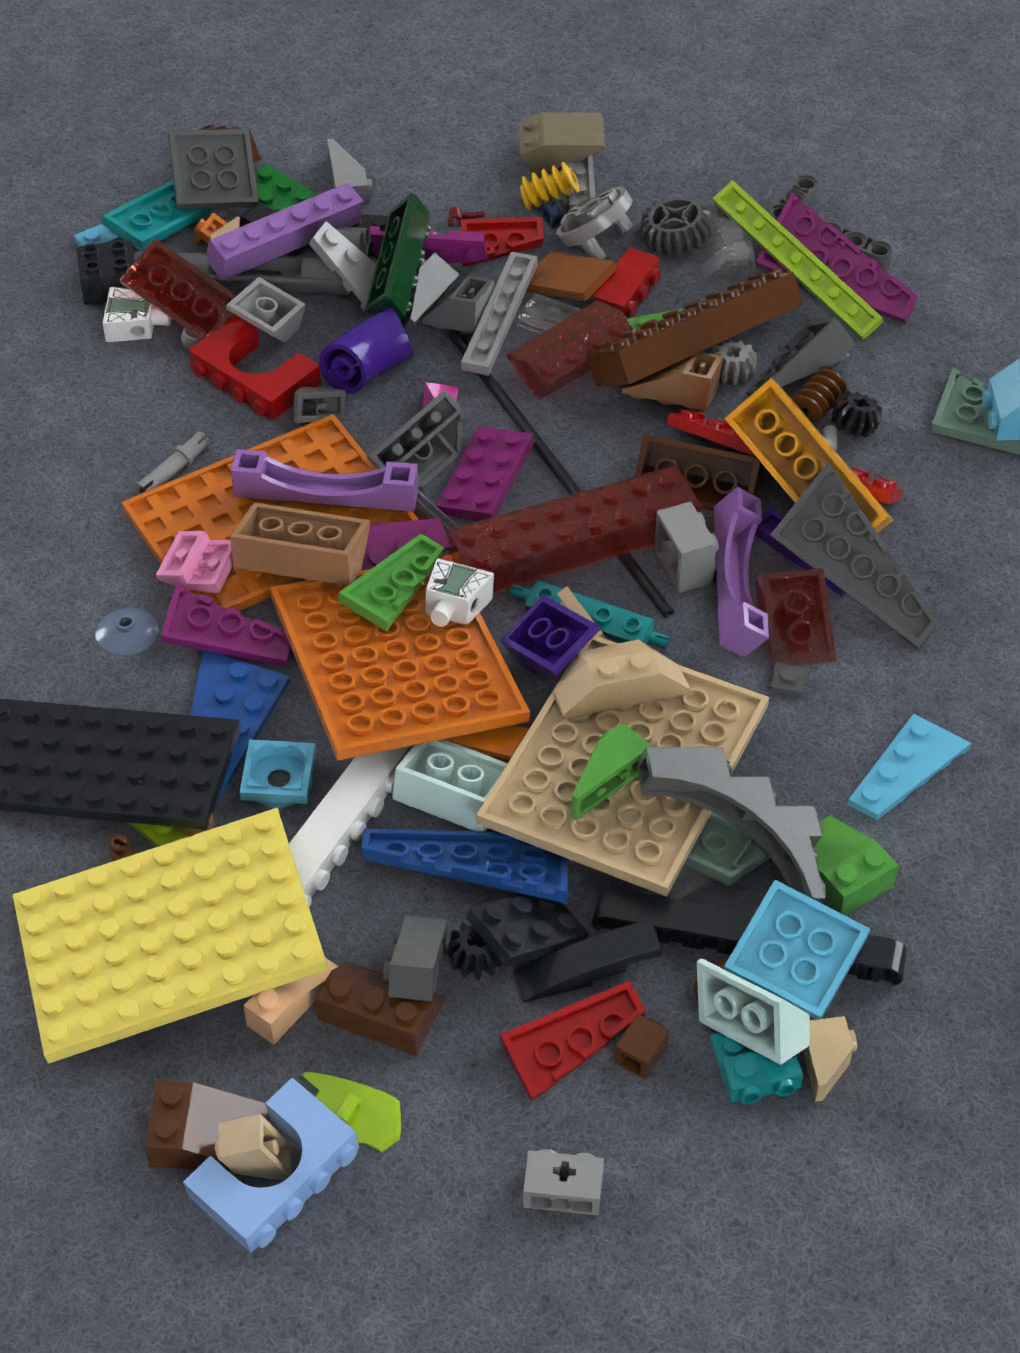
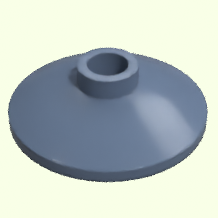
[96,608,159,656]

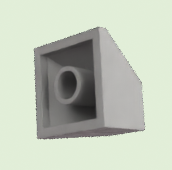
[226,277,305,343]

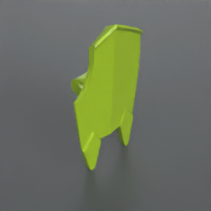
[303,1072,401,1152]

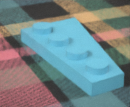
[848,714,971,820]

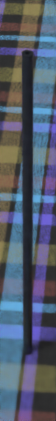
[449,330,674,618]

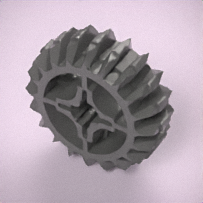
[640,194,714,256]

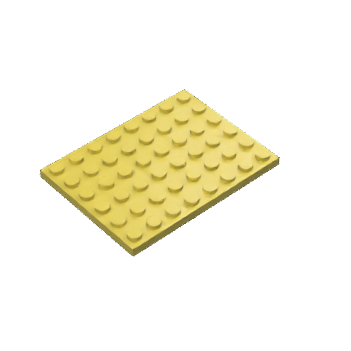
[12,808,329,1064]

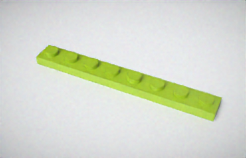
[712,180,883,340]

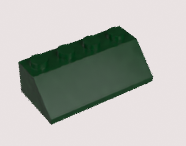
[364,193,431,320]

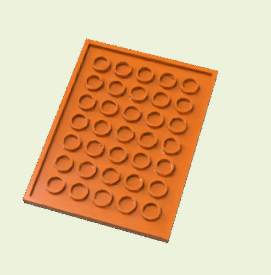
[270,555,530,761]

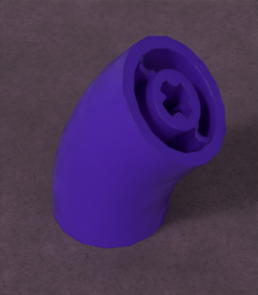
[319,307,414,393]

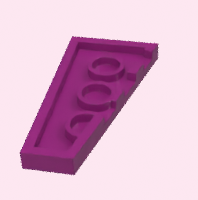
[161,583,291,667]

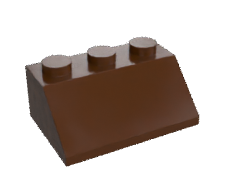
[316,962,446,1056]

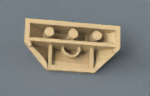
[554,639,690,719]

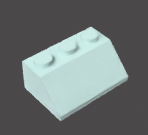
[392,739,508,831]
[697,958,810,1065]

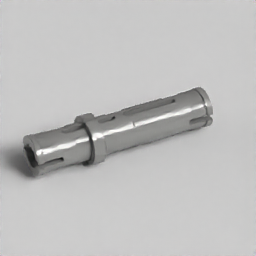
[135,431,210,493]

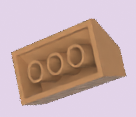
[230,502,370,586]

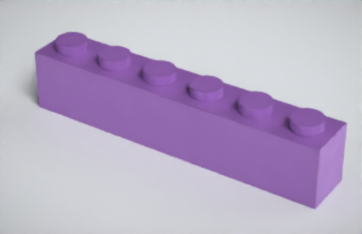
[207,182,364,281]

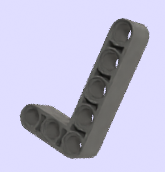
[769,174,892,272]

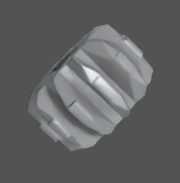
[710,338,757,386]

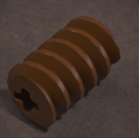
[791,366,848,424]

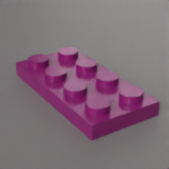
[436,426,534,522]

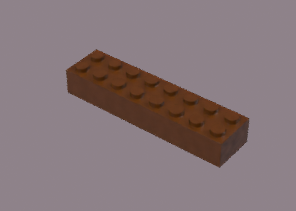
[586,269,803,387]

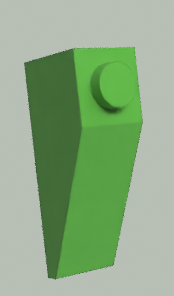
[571,723,652,821]

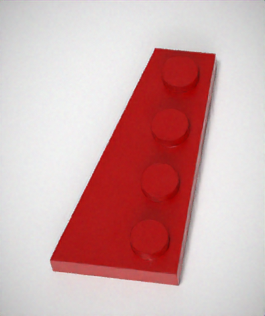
[500,981,646,1102]

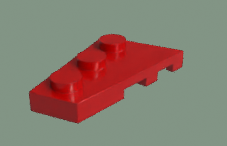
[461,217,543,267]

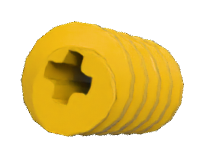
[520,162,580,210]

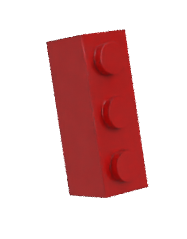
[592,247,661,322]

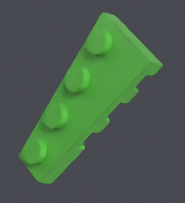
[338,534,445,631]

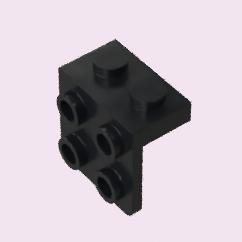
[77,240,139,305]

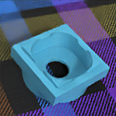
[240,739,316,808]

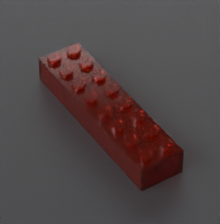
[449,465,701,591]

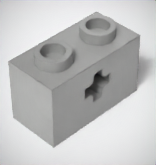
[523,1149,604,1215]

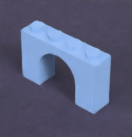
[183,1078,359,1253]

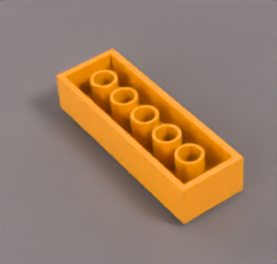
[724,378,893,533]

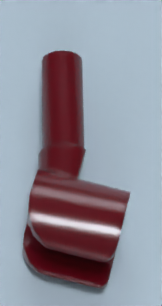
[448,207,484,227]

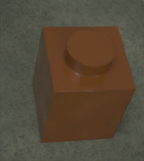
[614,1014,669,1080]

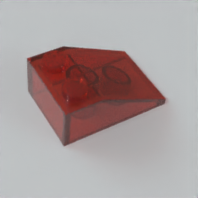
[755,568,837,667]

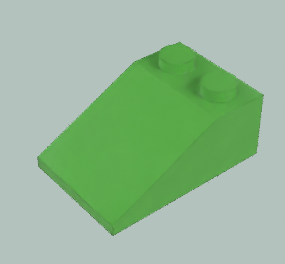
[813,816,899,915]

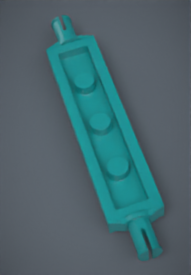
[509,580,671,649]

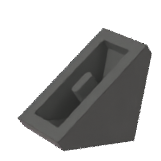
[294,387,346,423]

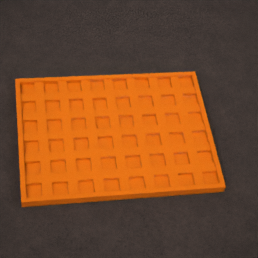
[121,414,419,611]

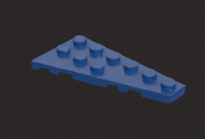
[191,651,290,811]
[361,829,568,903]

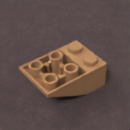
[622,352,723,411]

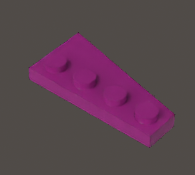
[370,226,487,264]
[360,518,451,571]

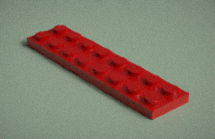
[666,409,904,504]

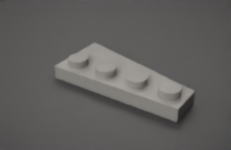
[309,221,376,316]

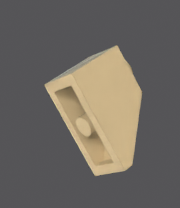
[802,1016,857,1102]
[215,1114,292,1180]

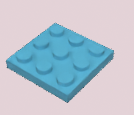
[724,880,870,1020]

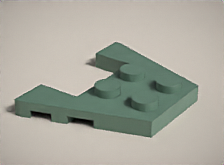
[684,812,770,886]

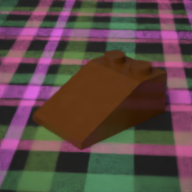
[144,1080,269,1171]

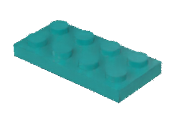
[102,180,213,251]

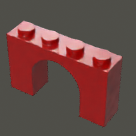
[189,315,321,420]

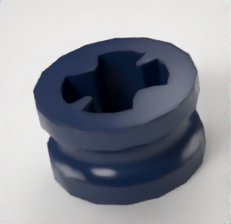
[542,200,564,227]

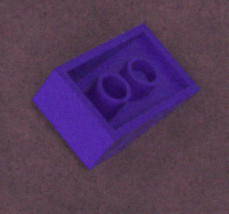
[500,595,601,676]

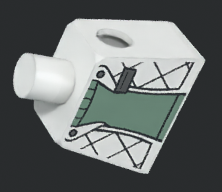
[102,287,171,342]
[426,559,494,627]

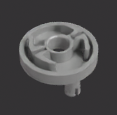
[556,186,633,259]

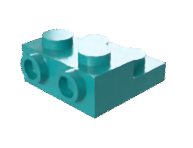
[710,1033,803,1104]

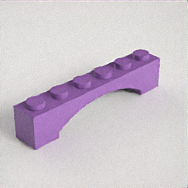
[231,449,418,511]
[714,486,769,656]

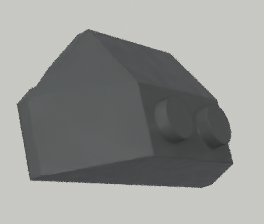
[367,390,464,489]

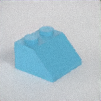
[982,358,1020,441]

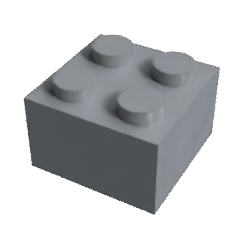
[654,501,719,593]

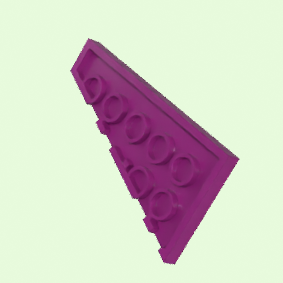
[755,193,918,324]

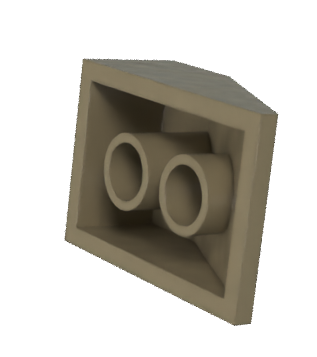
[519,112,606,175]

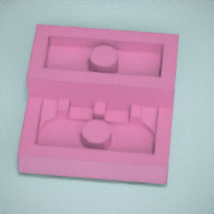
[156,531,233,593]

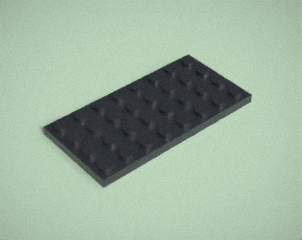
[0,699,241,830]

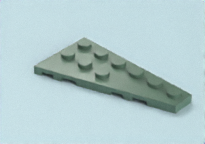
[930,368,1020,455]

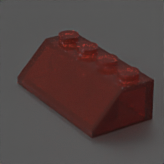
[120,238,236,340]
[506,301,636,400]

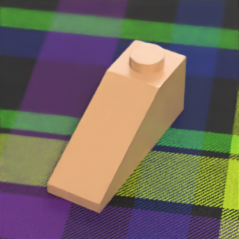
[243,958,339,1045]

